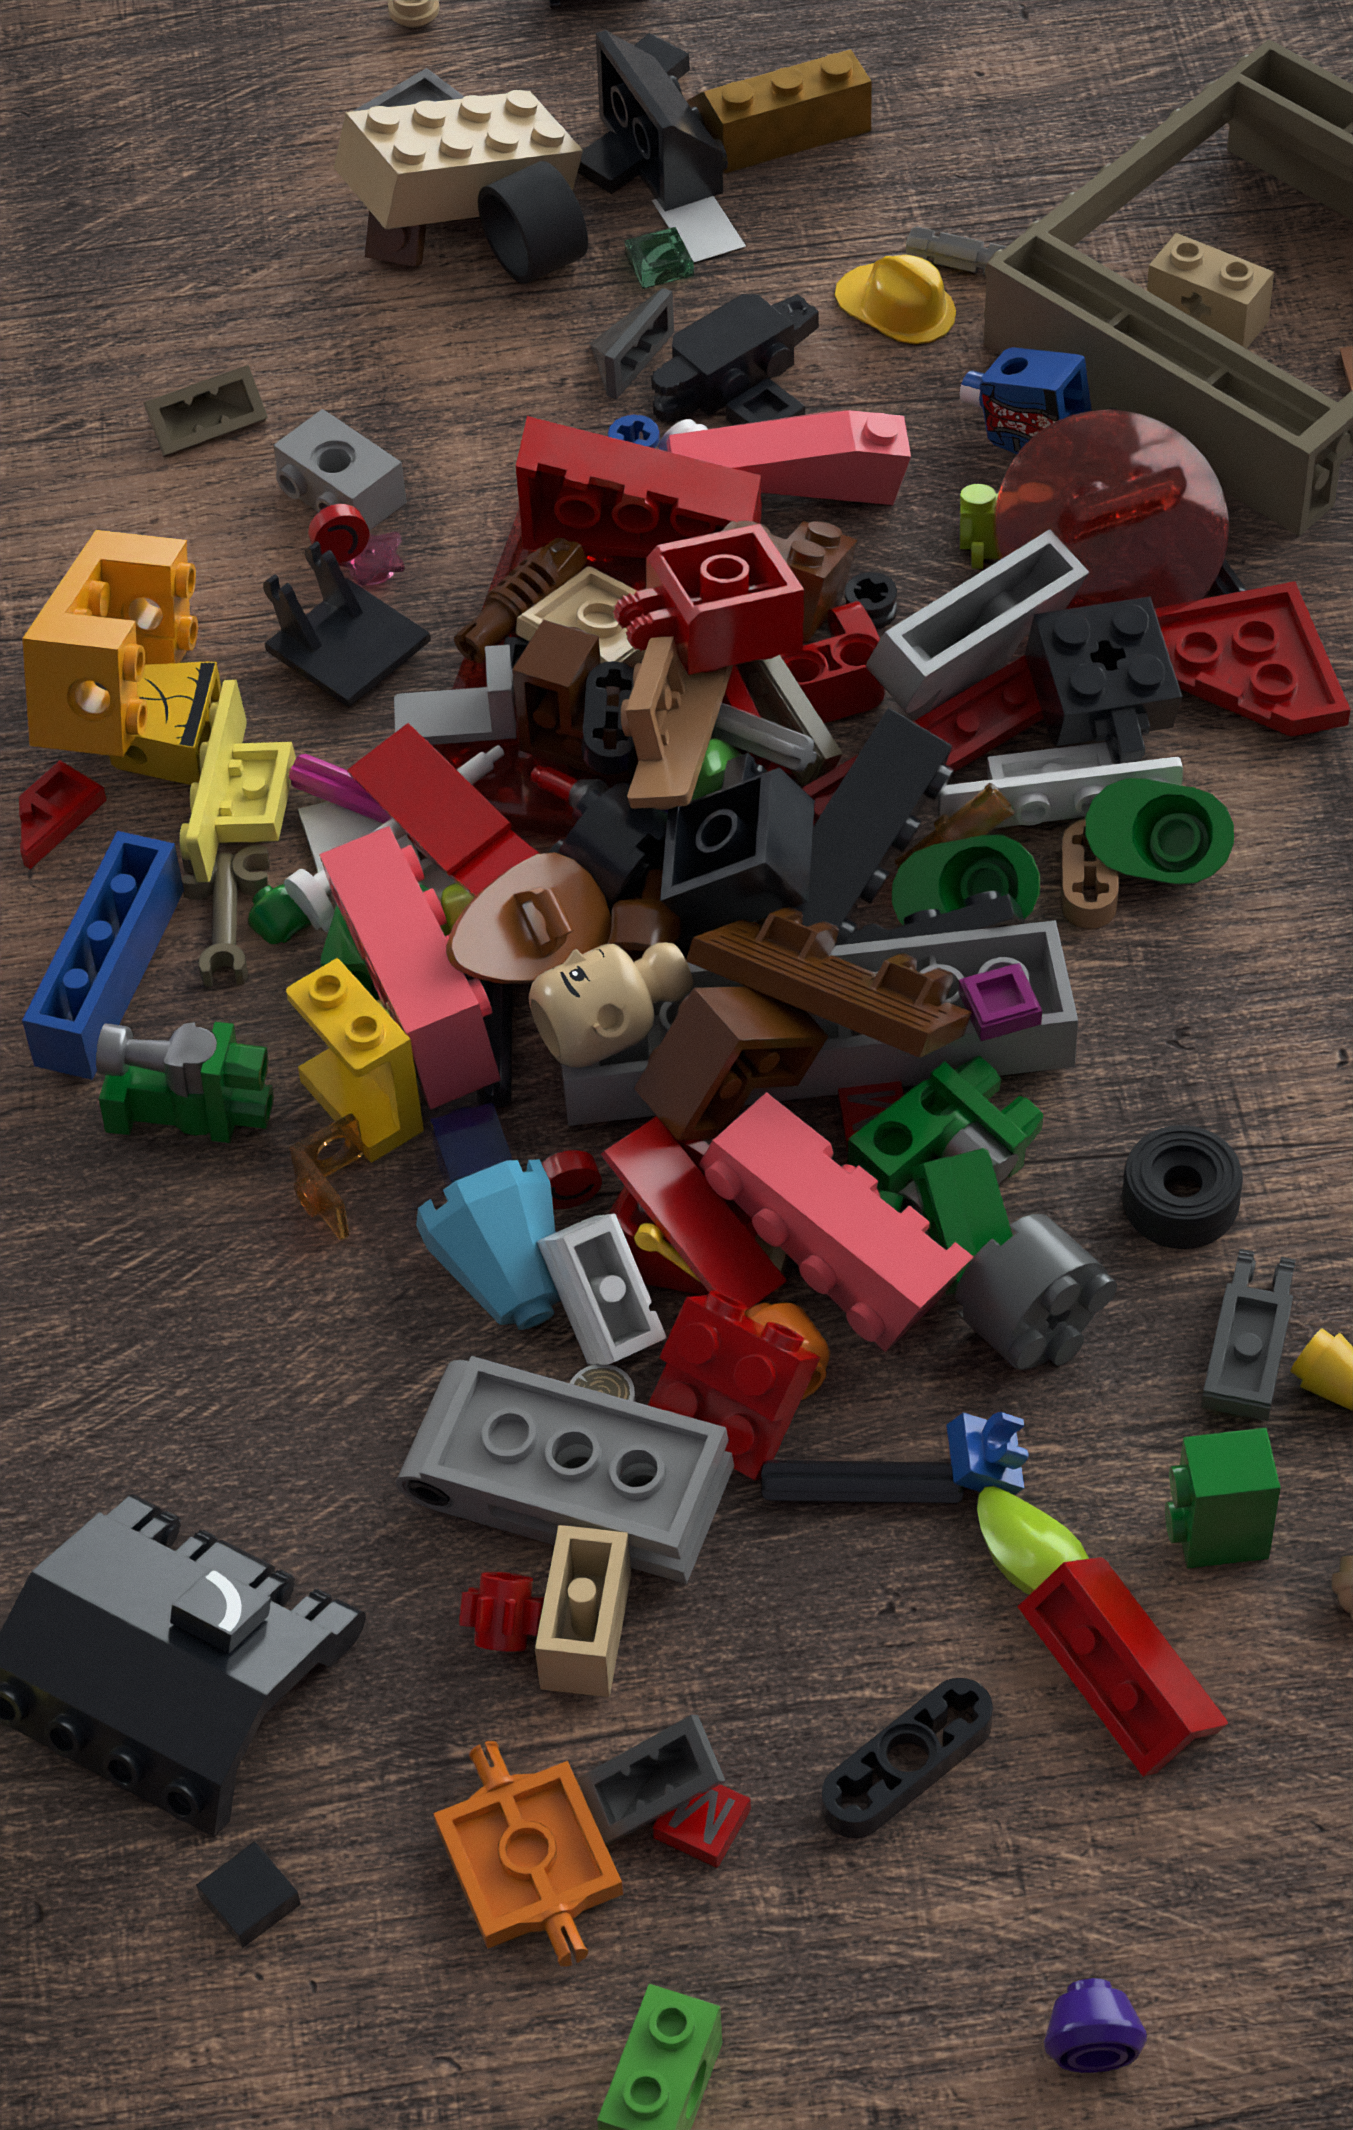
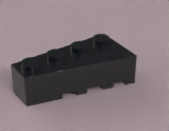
[757,707,954,946]

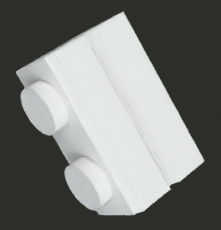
[537,1213,667,1365]

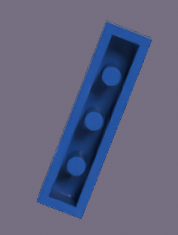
[22,831,184,1080]

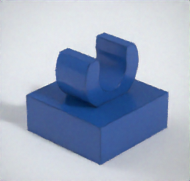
[946,1412,1029,1495]

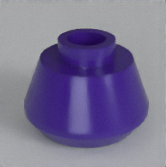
[1044,1978,1147,2073]

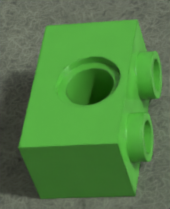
[597,1984,723,2130]

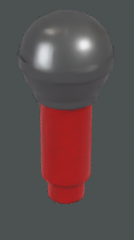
[531,765,610,809]

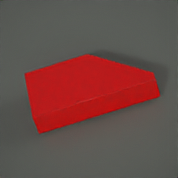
[19,760,107,869]

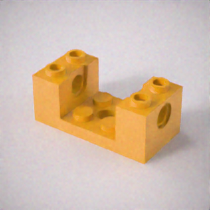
[22,530,198,757]

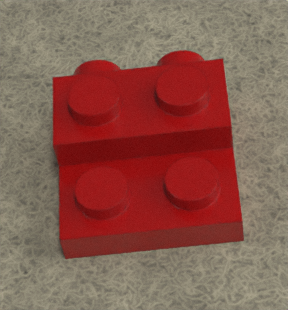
[648,1290,821,1480]

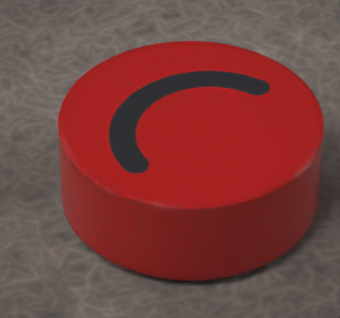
[308,504,370,563]
[541,1150,602,1209]

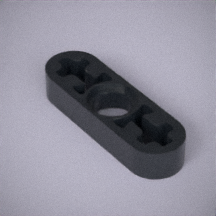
[822,1678,993,1838]

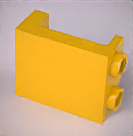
[286,958,424,1163]

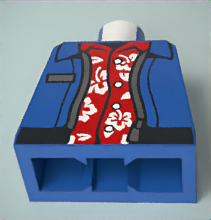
[960,347,1096,475]

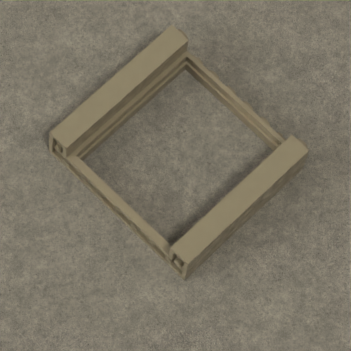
[983,39,1353,536]

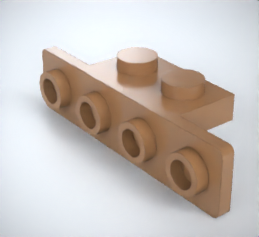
[621,636,733,810]

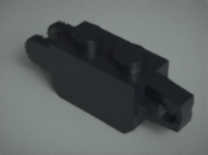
[651,294,819,423]

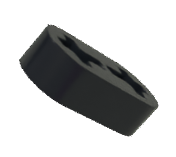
[581,661,636,775]

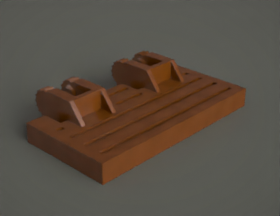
[686,907,972,1058]

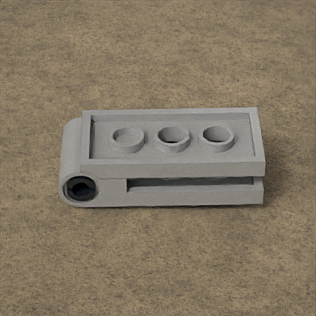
[396,1356,734,1584]

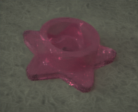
[338,532,405,586]

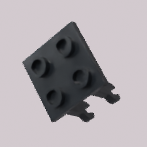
[263,542,431,708]

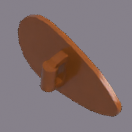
[446,852,611,984]

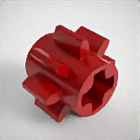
[459,1572,545,1652]

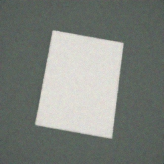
[652,196,746,263]

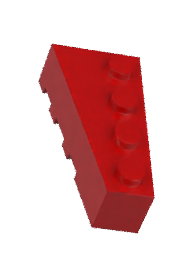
[516,416,762,558]

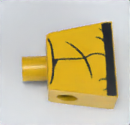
[109,661,222,785]

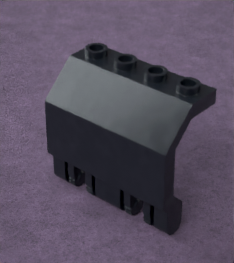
[0,1494,366,1837]

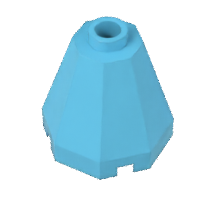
[416,1159,560,1330]

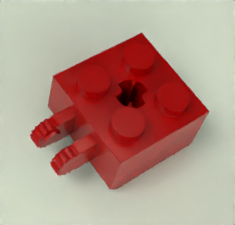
[612,524,804,675]

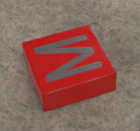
[838,1081,904,1152]
[653,1784,751,1868]

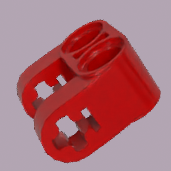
[780,601,886,723]

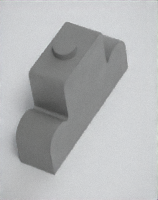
[866,529,1090,720]

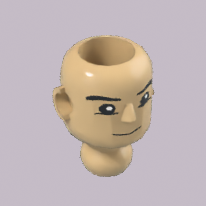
[528,942,693,1068]

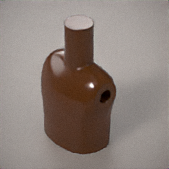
[607,869,684,962]

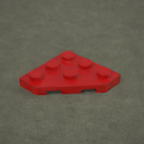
[1154,581,1351,737]

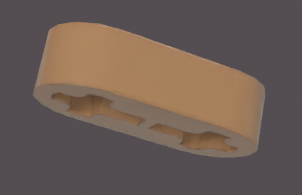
[1061,819,1119,929]

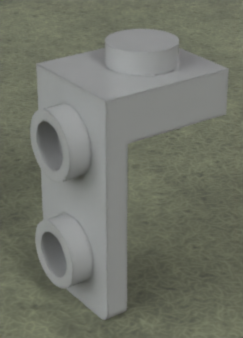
[394,645,517,744]

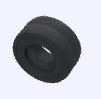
[1122,1125,1243,1249]

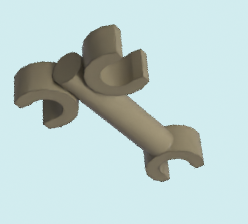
[182,845,270,987]

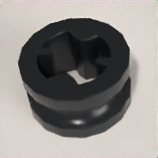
[845,572,897,629]

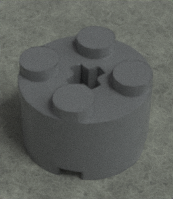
[955,1214,1117,1370]

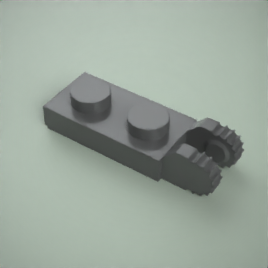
[1201,1249,1296,1421]

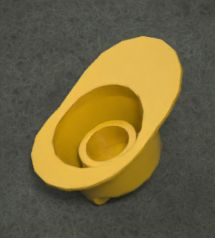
[835,254,956,345]

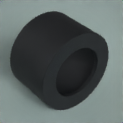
[478,161,588,284]

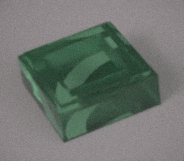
[624,227,694,289]

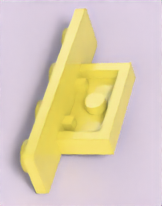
[180,680,296,882]

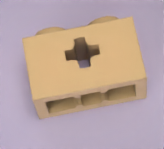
[1147,233,1274,349]

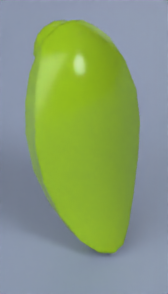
[977,1486,1089,1595]

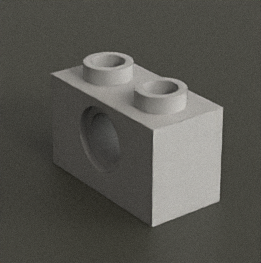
[273,409,407,531]

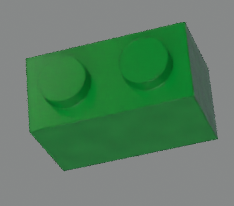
[1165,1427,1281,1569]

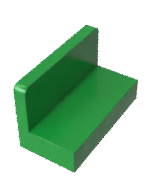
[910,1148,1013,1295]

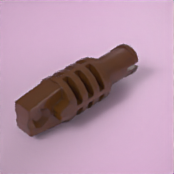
[454,537,588,663]

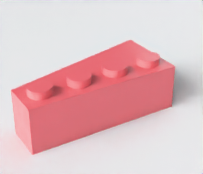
[319,826,501,1110]
[698,1092,974,1352]

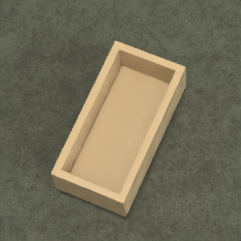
[334,90,583,229]

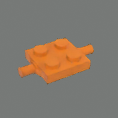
[433,1741,623,1967]

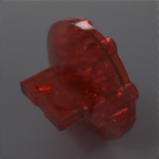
[993,410,1229,628]

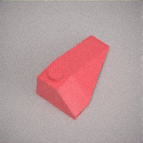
[666,410,911,505]

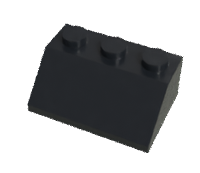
[596,30,728,212]

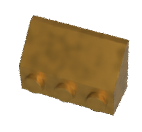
[686,49,872,174]

